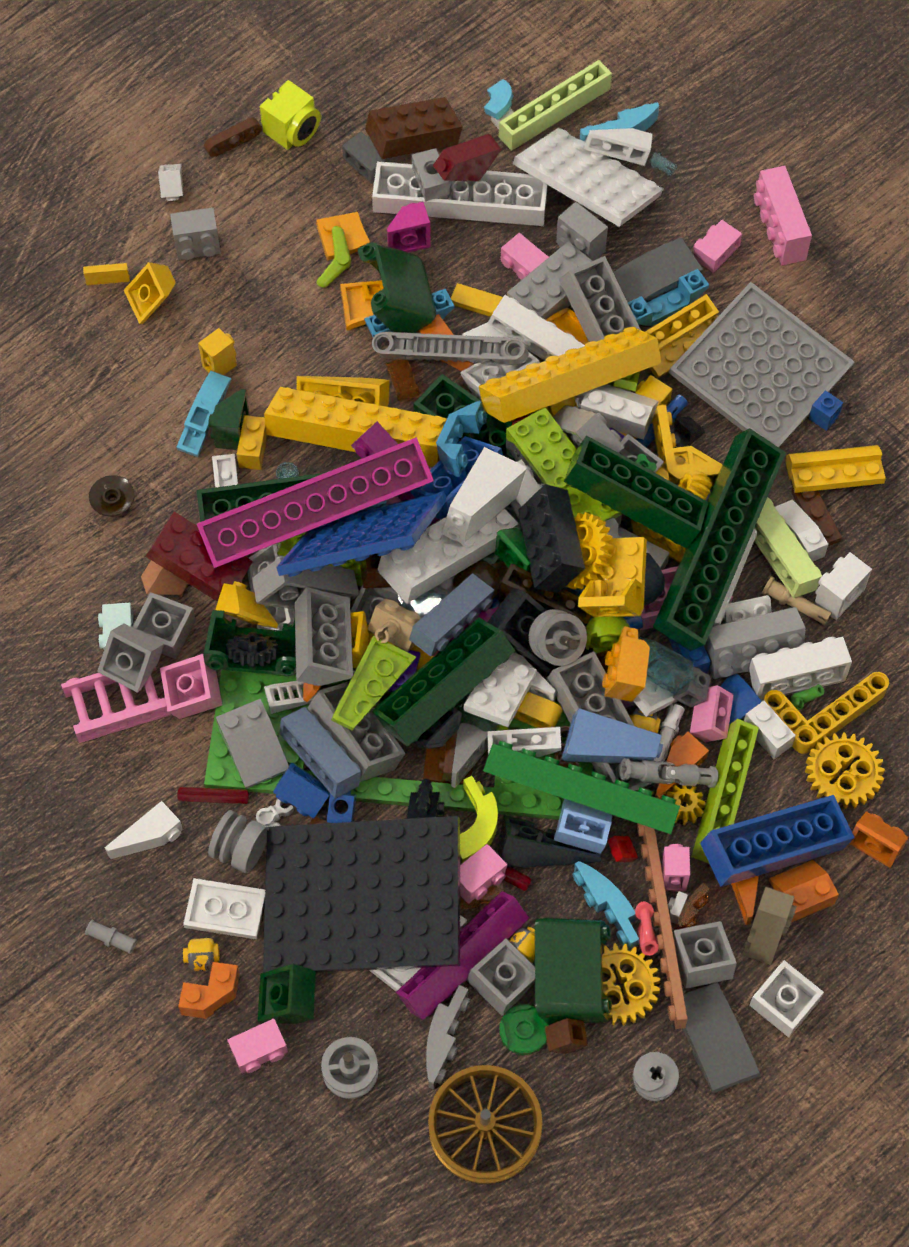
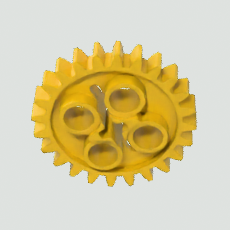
[566,512,613,590]
[805,732,885,809]
[602,943,660,1026]

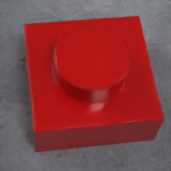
[607,836,638,862]

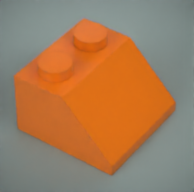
[849,812,909,868]
[769,860,839,923]

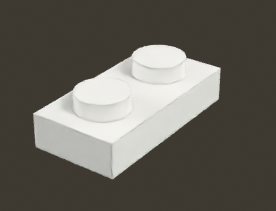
[212,454,238,487]

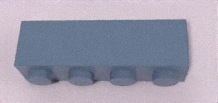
[409,573,494,656]
[280,707,361,798]

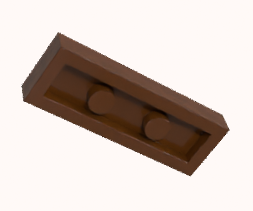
[791,488,842,546]

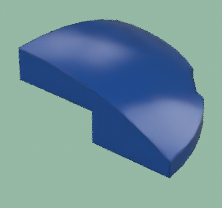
[721,674,762,725]

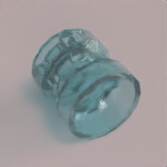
[276,462,299,479]

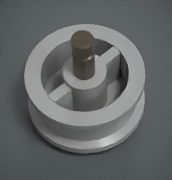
[529,609,587,666]
[321,1037,378,1099]

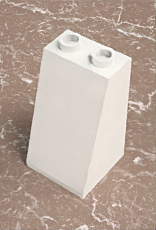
[442,447,527,544]

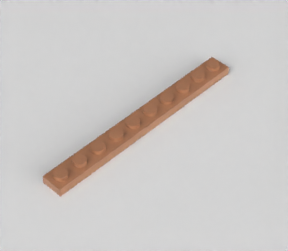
[637,823,687,1029]

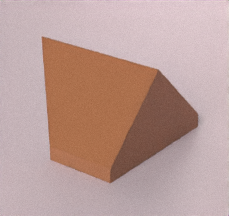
[141,560,189,597]

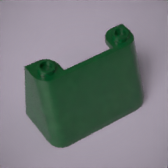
[358,242,436,333]
[204,610,296,676]
[535,918,612,1025]

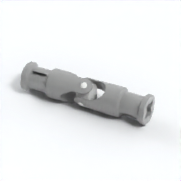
[620,758,718,788]

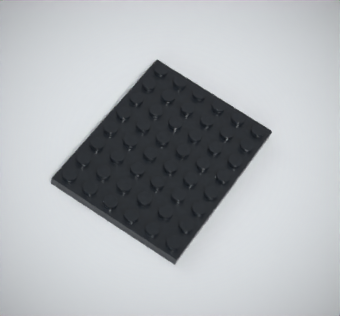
[263,816,460,973]

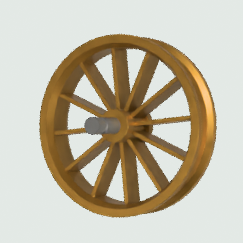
[428,1065,542,1184]

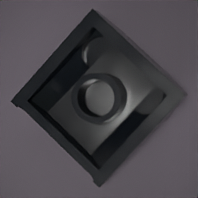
[414,708,462,749]

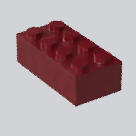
[145,512,253,602]

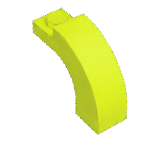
[460,776,498,864]

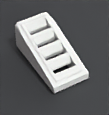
[264,681,315,714]

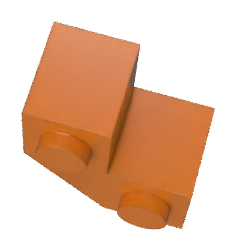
[178,962,240,1019]

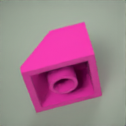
[387,202,431,253]

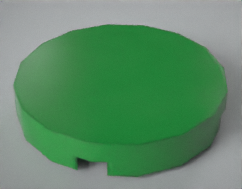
[499,1004,549,1055]

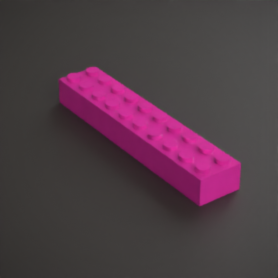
[197,437,434,568]

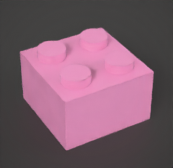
[160,654,222,719]

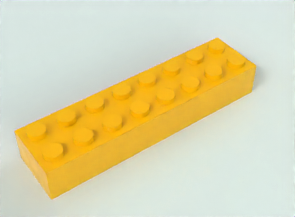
[478,327,662,423]
[264,387,447,467]

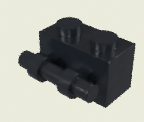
[406,778,445,819]

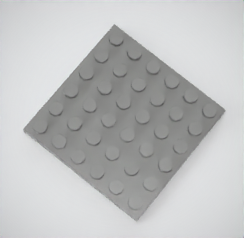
[668,282,855,448]

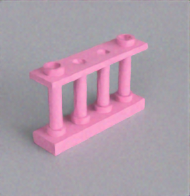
[61,667,171,743]

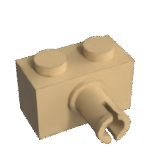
[368,598,422,652]

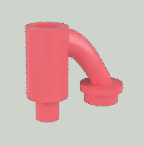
[635,902,659,956]

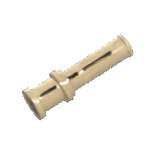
[762,576,832,625]

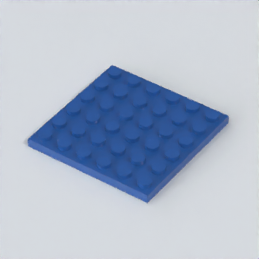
[276,491,447,577]

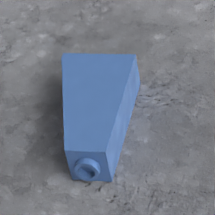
[561,708,663,763]

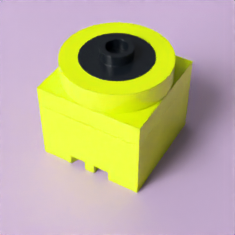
[260,80,321,150]

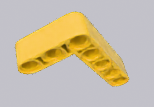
[764,672,889,754]

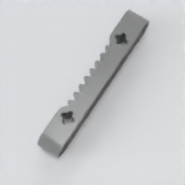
[372,332,529,365]

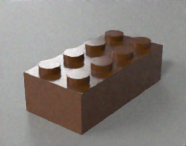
[365,97,463,159]

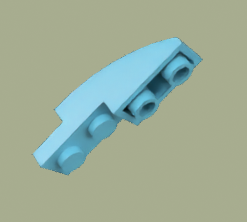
[580,102,659,142]
[176,371,232,457]
[572,861,639,951]

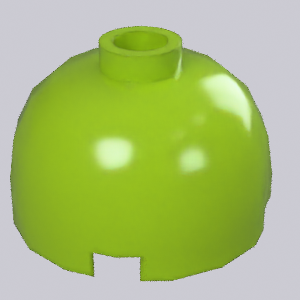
[585,617,630,653]

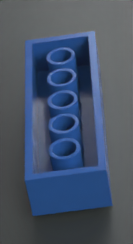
[700,795,855,887]

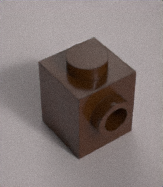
[545,1018,588,1054]

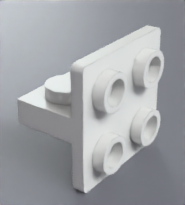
[722,595,772,624]

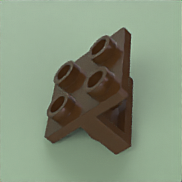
[423,731,473,785]

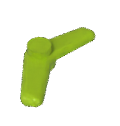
[317,226,351,288]

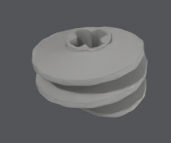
[633,1052,679,1101]

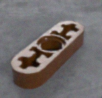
[204,117,262,157]

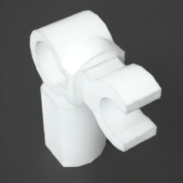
[256,799,294,827]

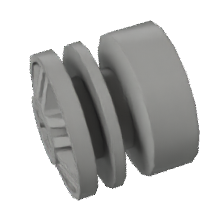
[208,810,269,874]

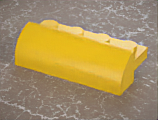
[645,294,719,379]
[785,445,886,493]

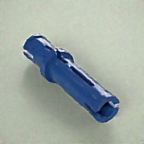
[636,395,688,448]

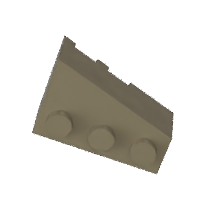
[743,887,797,965]

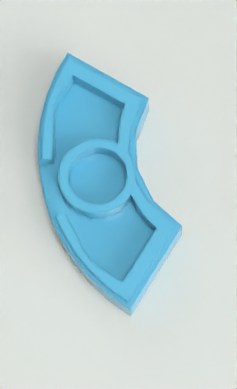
[484,79,513,120]

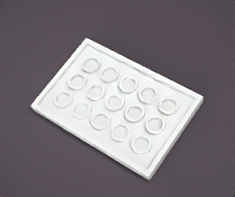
[513,128,663,227]

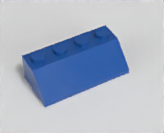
[410,436,503,520]

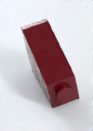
[433,134,502,181]

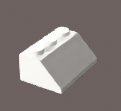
[460,347,540,400]
[580,384,659,440]

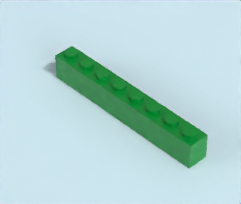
[483,740,680,834]

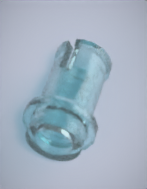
[649,152,677,177]

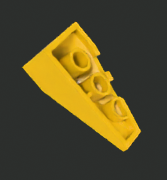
[297,376,389,407]

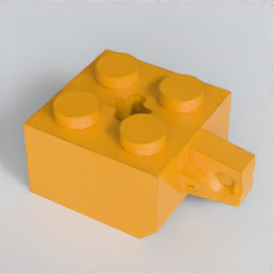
[602,626,650,702]

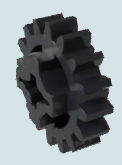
[226,632,278,667]

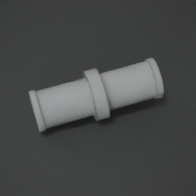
[85,920,137,954]

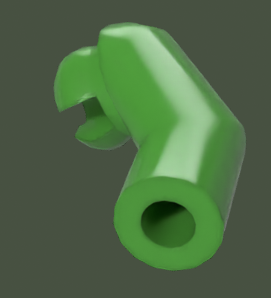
[790,684,824,710]

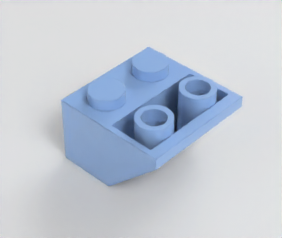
[554,799,612,854]

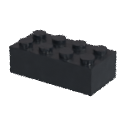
[518,484,585,593]
[488,587,591,677]

